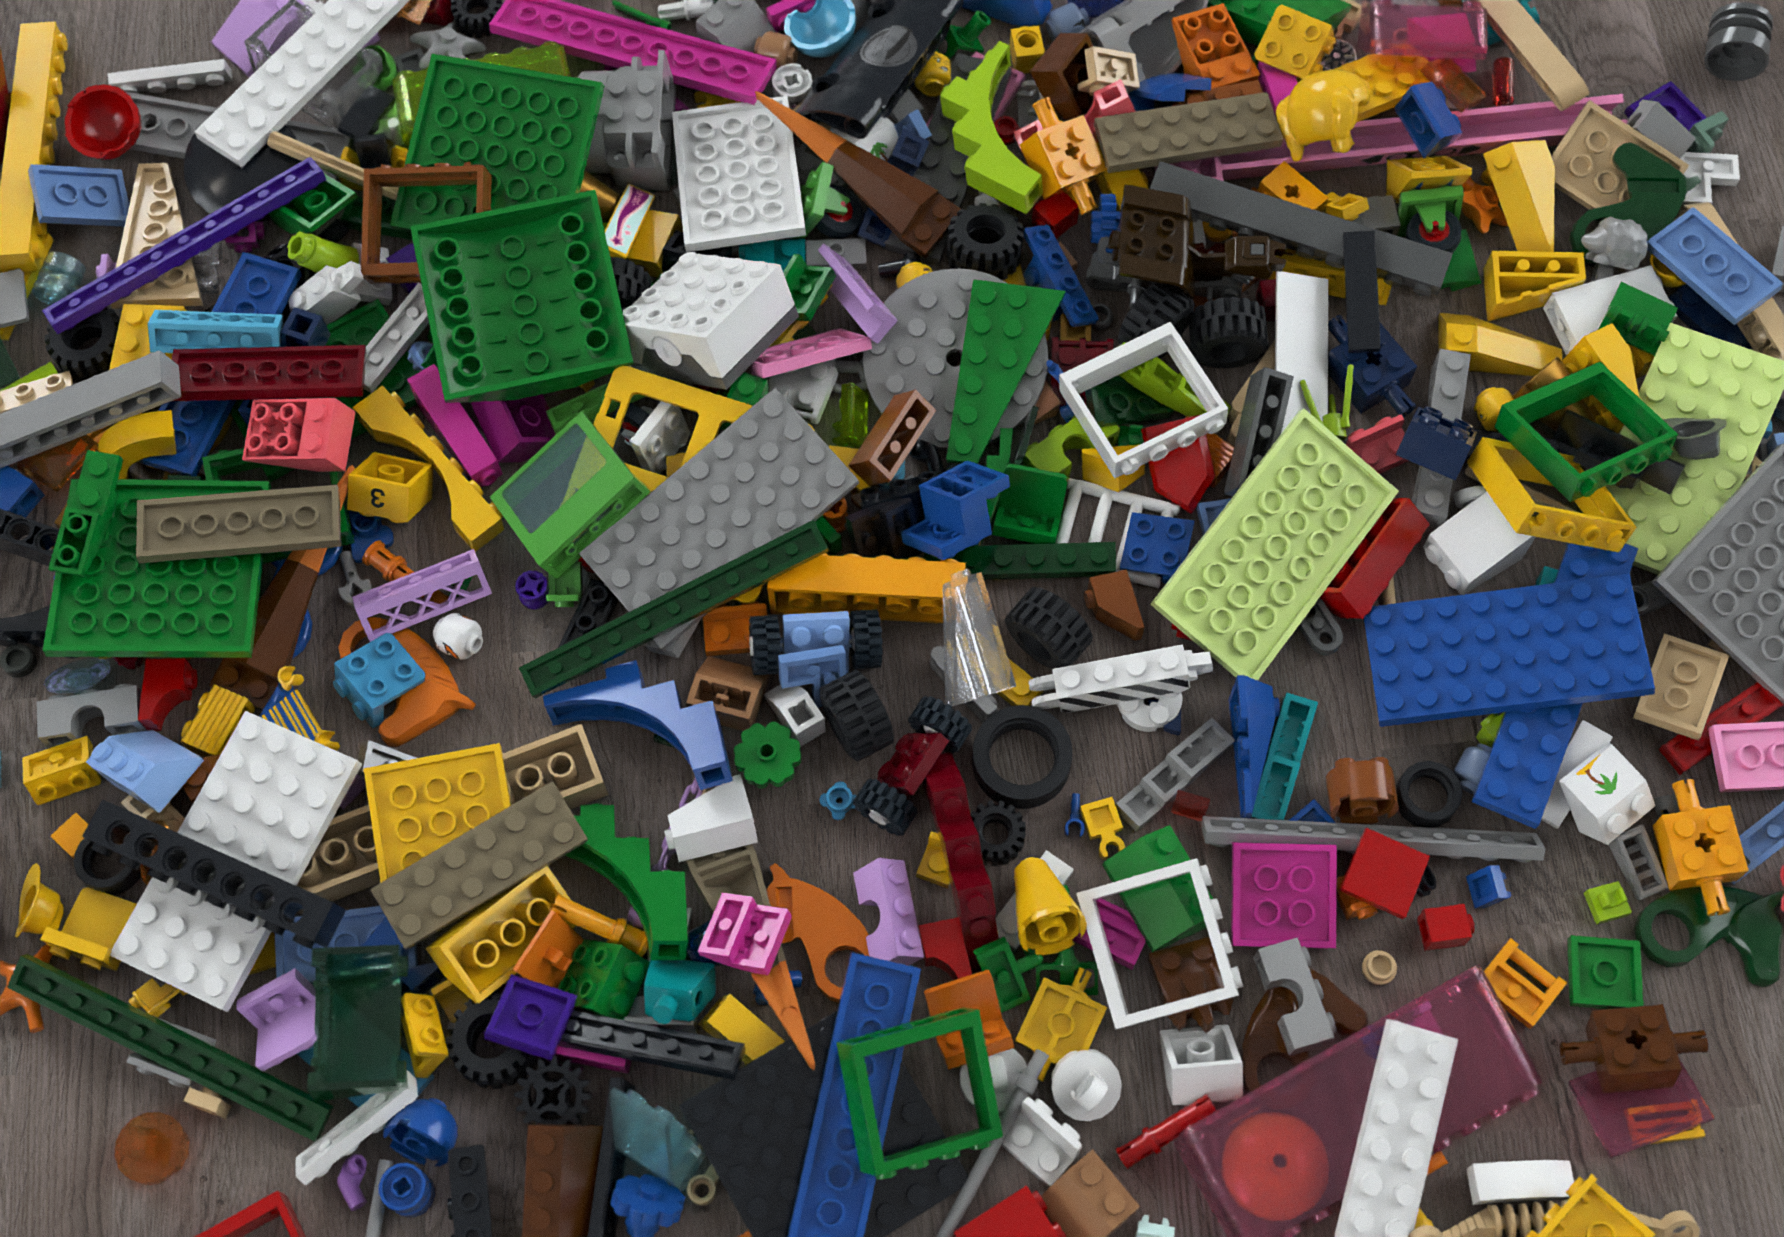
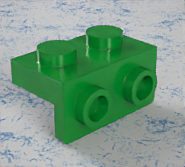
[783,254,836,322]

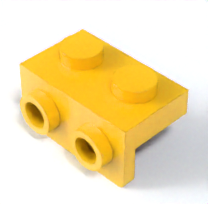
[401,993,449,1078]

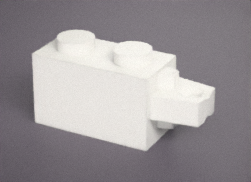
[288,261,363,325]

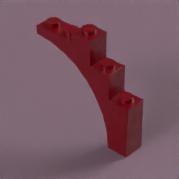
[922,752,999,973]

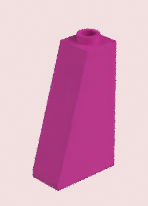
[407,364,503,488]

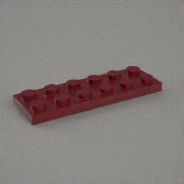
[172,345,367,401]

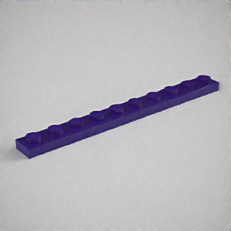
[42,156,327,334]

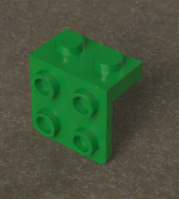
[992,464,1068,544]
[558,939,650,1020]

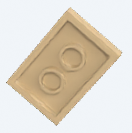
[1633,633,1729,741]

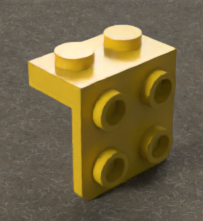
[1255,5,1336,82]
[40,887,137,971]

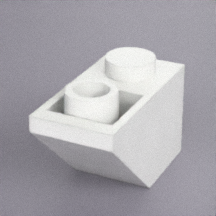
[764,685,826,747]

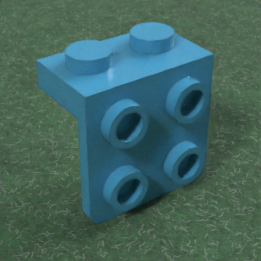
[333,633,425,729]

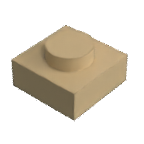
[183,1087,231,1119]

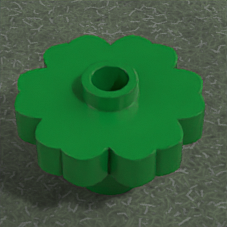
[734,721,802,789]

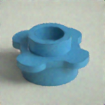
[819,781,857,820]

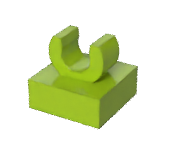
[1583,881,1632,925]

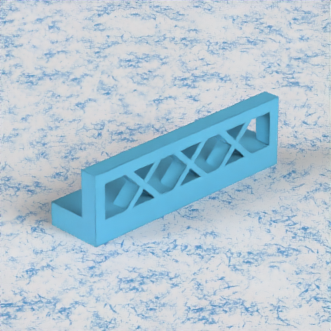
[148,310,283,353]

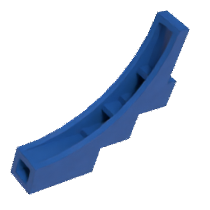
[543,660,733,790]

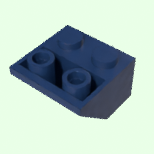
[1395,406,1477,481]

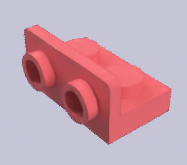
[1346,415,1409,474]

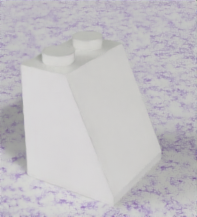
[1423,491,1536,595]

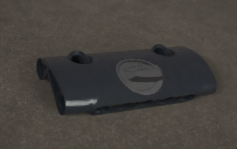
[795,0,964,139]

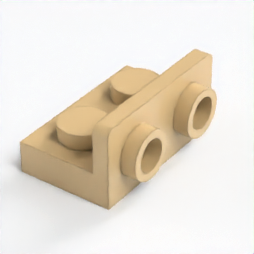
[1077,46,1140,96]

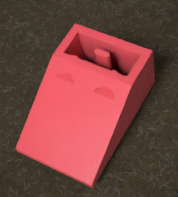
[242,398,355,472]

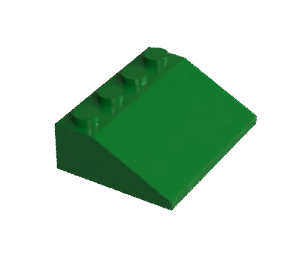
[1207,0,1352,46]

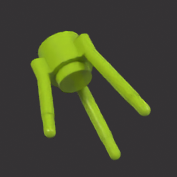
[1300,364,1354,441]

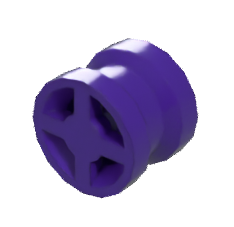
[515,570,549,610]

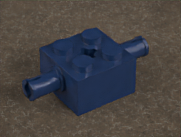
[1328,315,1417,418]

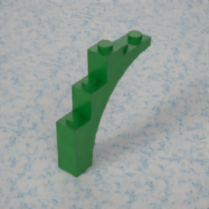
[565,803,688,960]

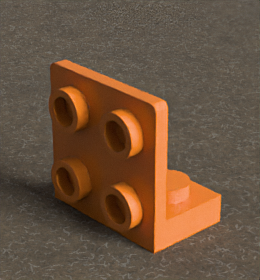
[924,970,1015,1070]

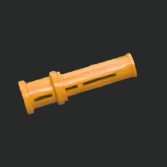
[548,893,648,957]

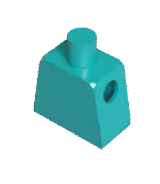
[644,960,716,1024]

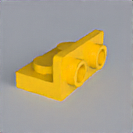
[22,736,101,805]

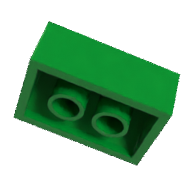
[1102,825,1213,953]

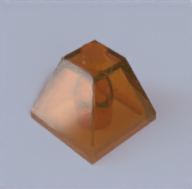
[17,435,98,492]

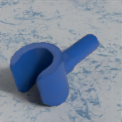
[1064,793,1085,838]

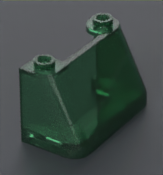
[307,945,409,1101]

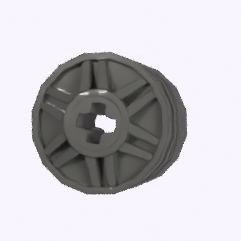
[1704,2,1773,81]

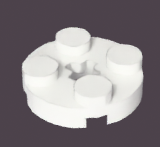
[1117,692,1183,732]

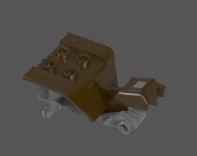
[1091,184,1286,308]

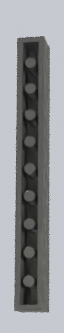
[1150,161,1453,296]

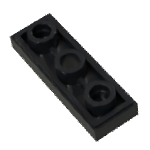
[558,578,618,676]

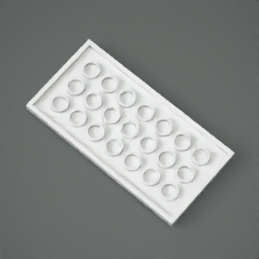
[110,711,362,1012]

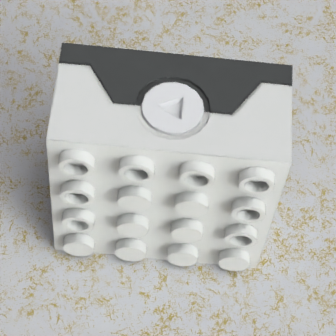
[623,252,799,390]

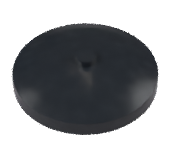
[184,125,302,222]

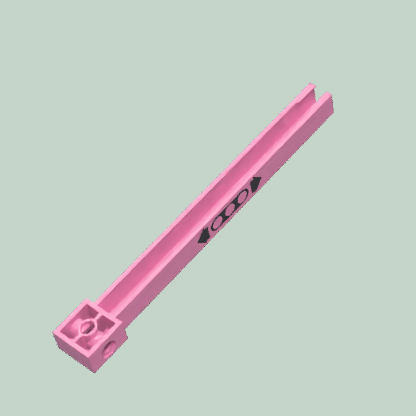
[1155,94,1628,181]

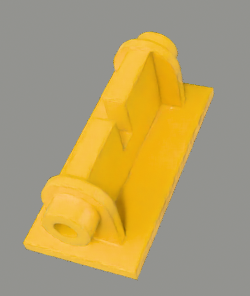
[128,977,187,1017]

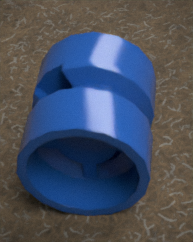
[379,1163,435,1218]

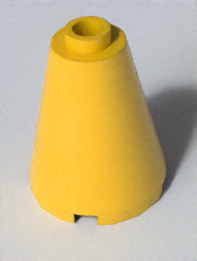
[1014,857,1087,955]

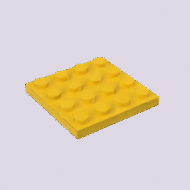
[363,743,511,883]

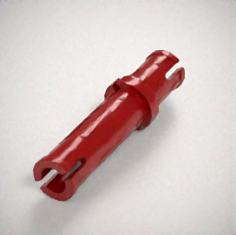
[1116,1094,1219,1169]

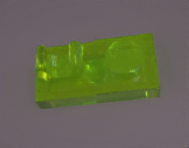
[832,382,868,449]

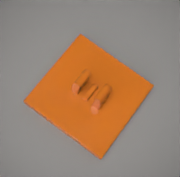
[513,910,584,989]

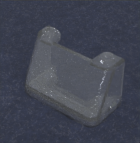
[244,0,383,129]

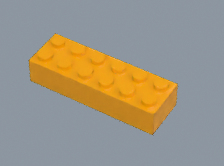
[767,553,966,624]

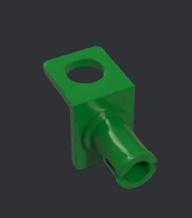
[936,10,991,59]

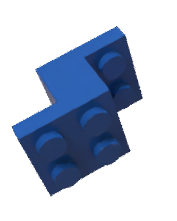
[901,461,1010,560]

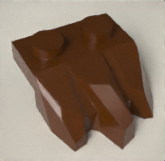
[1148,937,1233,1033]

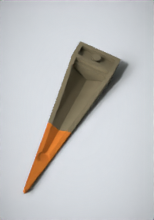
[684,844,816,1070]

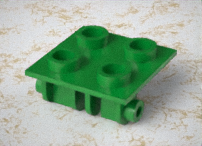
[1598,282,1678,356]

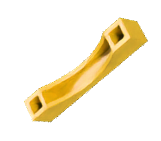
[352,385,504,552]

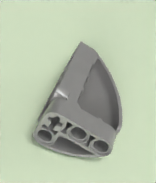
[1078,0,1208,94]

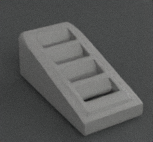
[1608,824,1669,900]

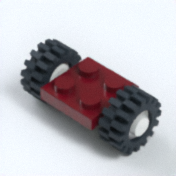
[853,696,972,836]

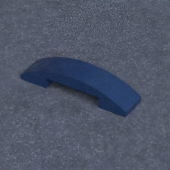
[857,129,930,248]

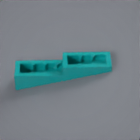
[1251,692,1318,820]

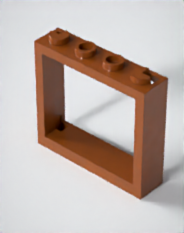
[361,162,492,284]

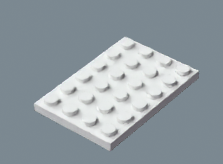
[672,95,806,252]

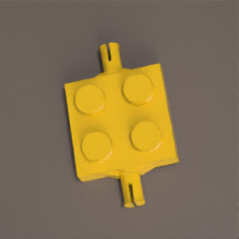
[1015,967,1108,1082]

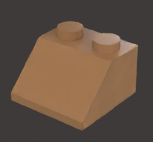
[1041,1149,1140,1237]

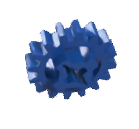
[1090,194,1120,254]

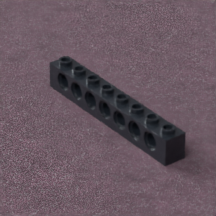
[82,799,346,949]

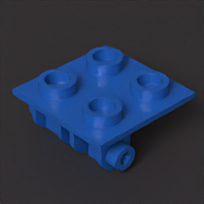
[1120,512,1195,584]

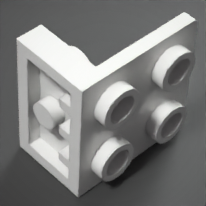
[1002,1096,1083,1188]

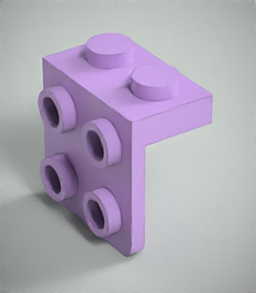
[236,968,321,1071]

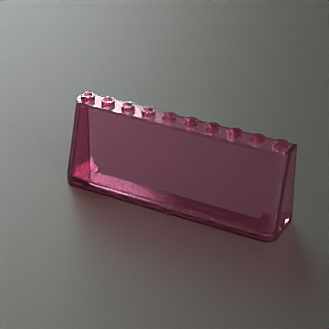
[1173,964,1543,1237]

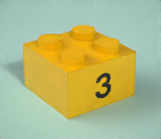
[347,452,433,523]

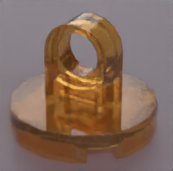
[114,1112,189,1185]

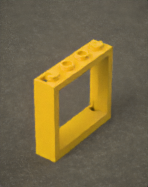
[1467,437,1637,552]

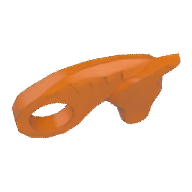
[338,617,476,747]
[766,863,869,1002]

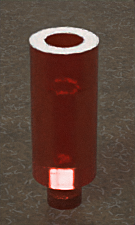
[1493,57,1515,107]

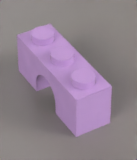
[853,858,924,966]

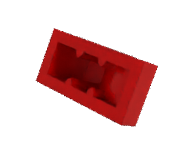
[138,658,198,731]
[918,917,972,980]

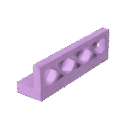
[818,243,898,344]
[352,549,492,642]

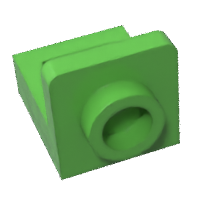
[546,562,583,607]

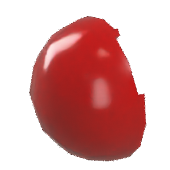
[64,84,142,161]

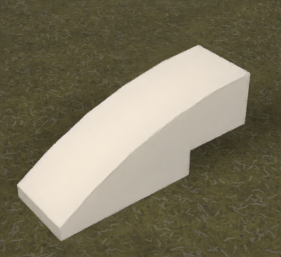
[1541,720,1613,829]
[1466,1160,1574,1205]

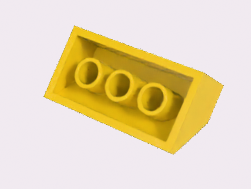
[425,866,576,1004]

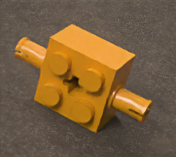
[1020,97,1107,215]
[1652,779,1749,916]

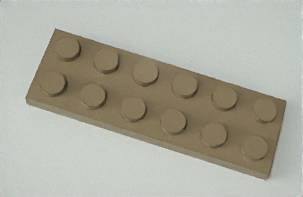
[1094,92,1283,173]
[136,485,341,563]
[370,781,588,950]

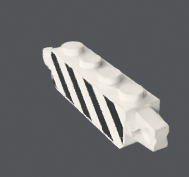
[1029,644,1213,713]

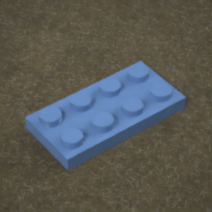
[1647,207,1783,325]
[275,906,418,985]

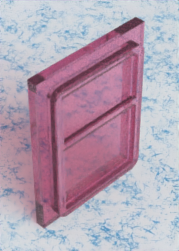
[1568,1059,1715,1159]

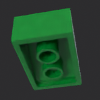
[268,174,358,234]

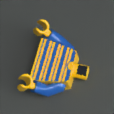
[259,666,340,751]

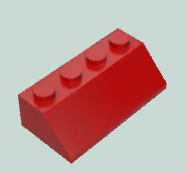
[1320,498,1430,619]

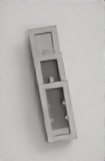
[1115,718,1235,832]

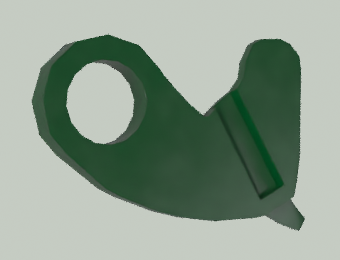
[1569,142,1701,267]
[1634,886,1784,987]

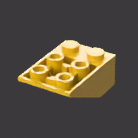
[1562,323,1639,433]

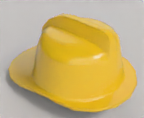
[15,863,64,938]

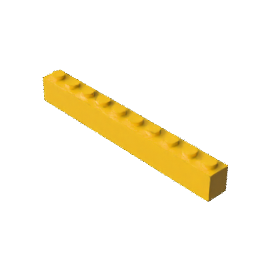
[0,22,68,273]

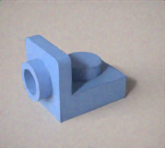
[894,109,932,140]

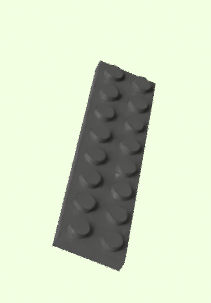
[883,53,1012,266]

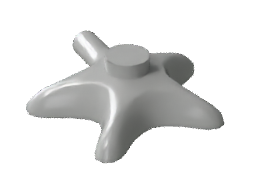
[409,23,486,69]

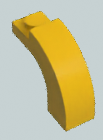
[98,410,177,479]

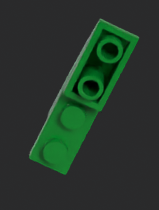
[48,450,123,577]

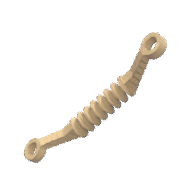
[1408,1200,1700,1237]

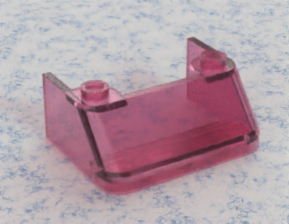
[1357,0,1488,60]

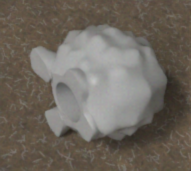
[1581,217,1648,271]

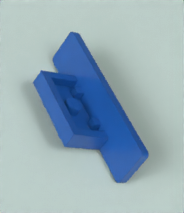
[1023,225,1099,327]

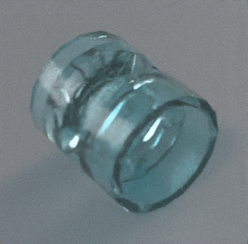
[32,252,86,305]

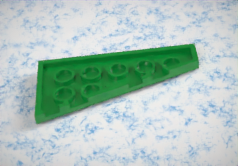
[946,279,1066,464]

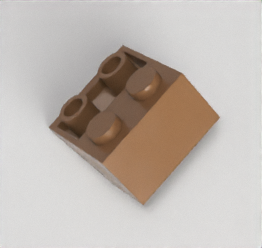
[686,656,771,731]

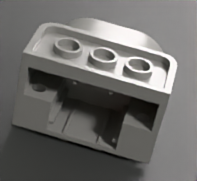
[578,50,677,191]

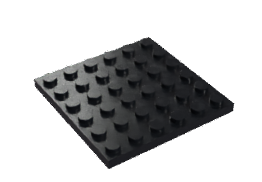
[678,1010,968,1237]

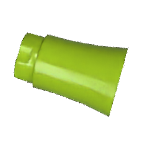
[287,231,359,273]

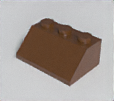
[522,1124,604,1237]

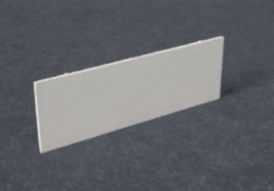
[1275,271,1329,434]

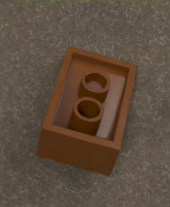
[1030,33,1094,121]

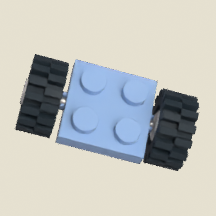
[749,609,883,675]

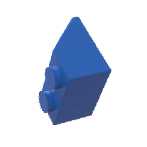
[1394,82,1463,158]

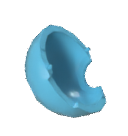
[784,0,856,57]

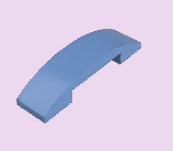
[1731,801,1784,885]

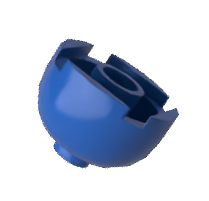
[383,1098,458,1166]

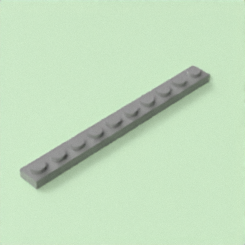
[1201,816,1546,863]

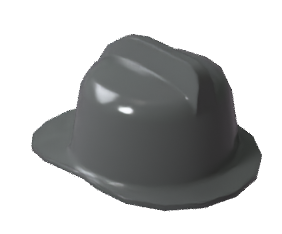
[1663,418,1727,460]

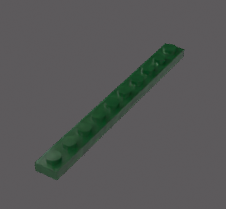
[519,520,829,698]
[7,954,334,1142]

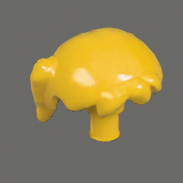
[1276,69,1371,162]

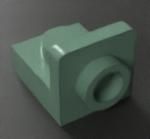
[1688,111,1729,153]

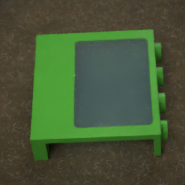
[490,411,651,579]

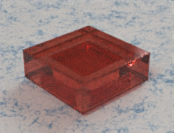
[1171,790,1210,821]

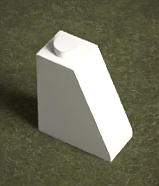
[664,774,758,862]

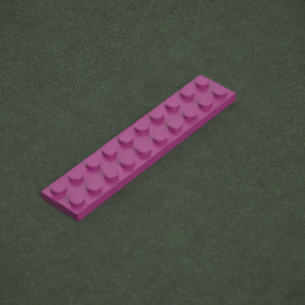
[489,0,777,106]

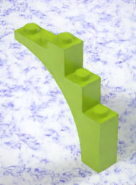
[940,41,1043,214]

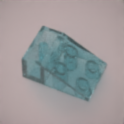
[610,1087,706,1192]

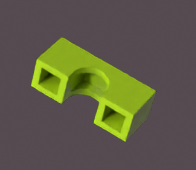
[1022,415,1120,478]

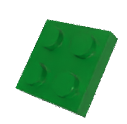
[1567,935,1643,1009]

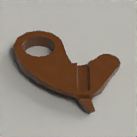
[1241,968,1368,1112]

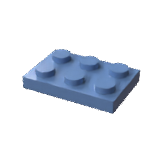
[28,164,129,226]

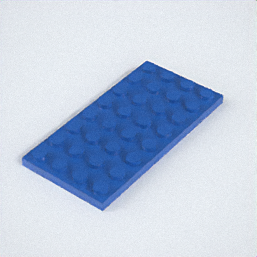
[1364,573,1655,727]

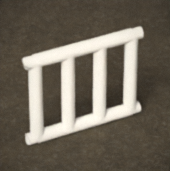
[1056,478,1180,588]

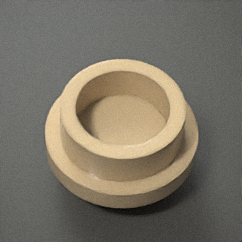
[1362,950,1397,985]

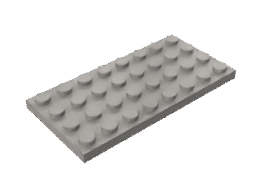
[579,388,859,651]

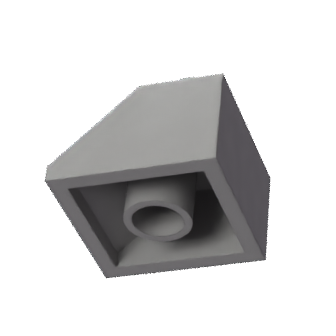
[695,0,777,53]

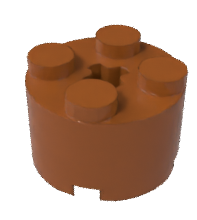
[1325,757,1399,824]

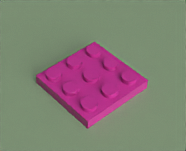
[1231,842,1337,948]

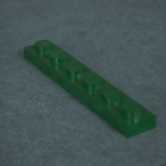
[924,542,1116,580]

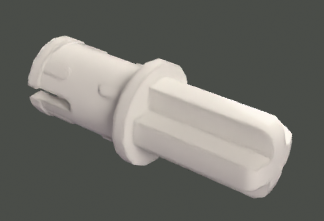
[658,0,714,21]

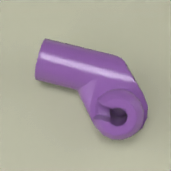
[337,1154,367,1211]

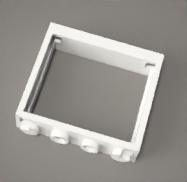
[1059,322,1228,478]
[1076,858,1244,1029]

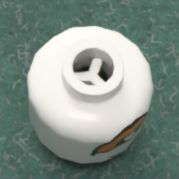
[433,613,483,660]

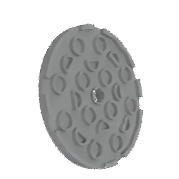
[863,269,1048,451]

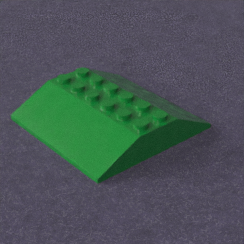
[410,190,634,403]

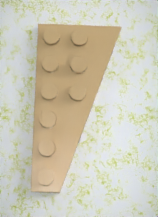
[110,163,203,309]

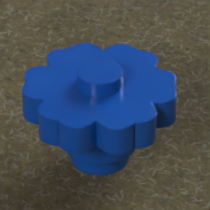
[610,1174,685,1237]

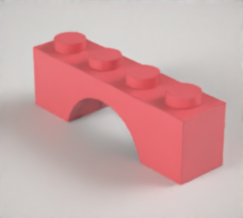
[1014,79,1136,166]

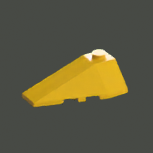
[1483,140,1555,252]
[1438,313,1562,376]

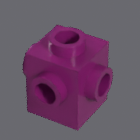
[221,221,265,254]

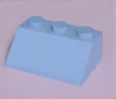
[86,730,204,813]

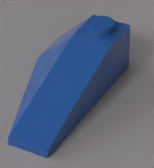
[1228,675,1280,818]

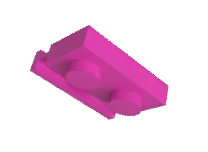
[1072,898,1146,970]

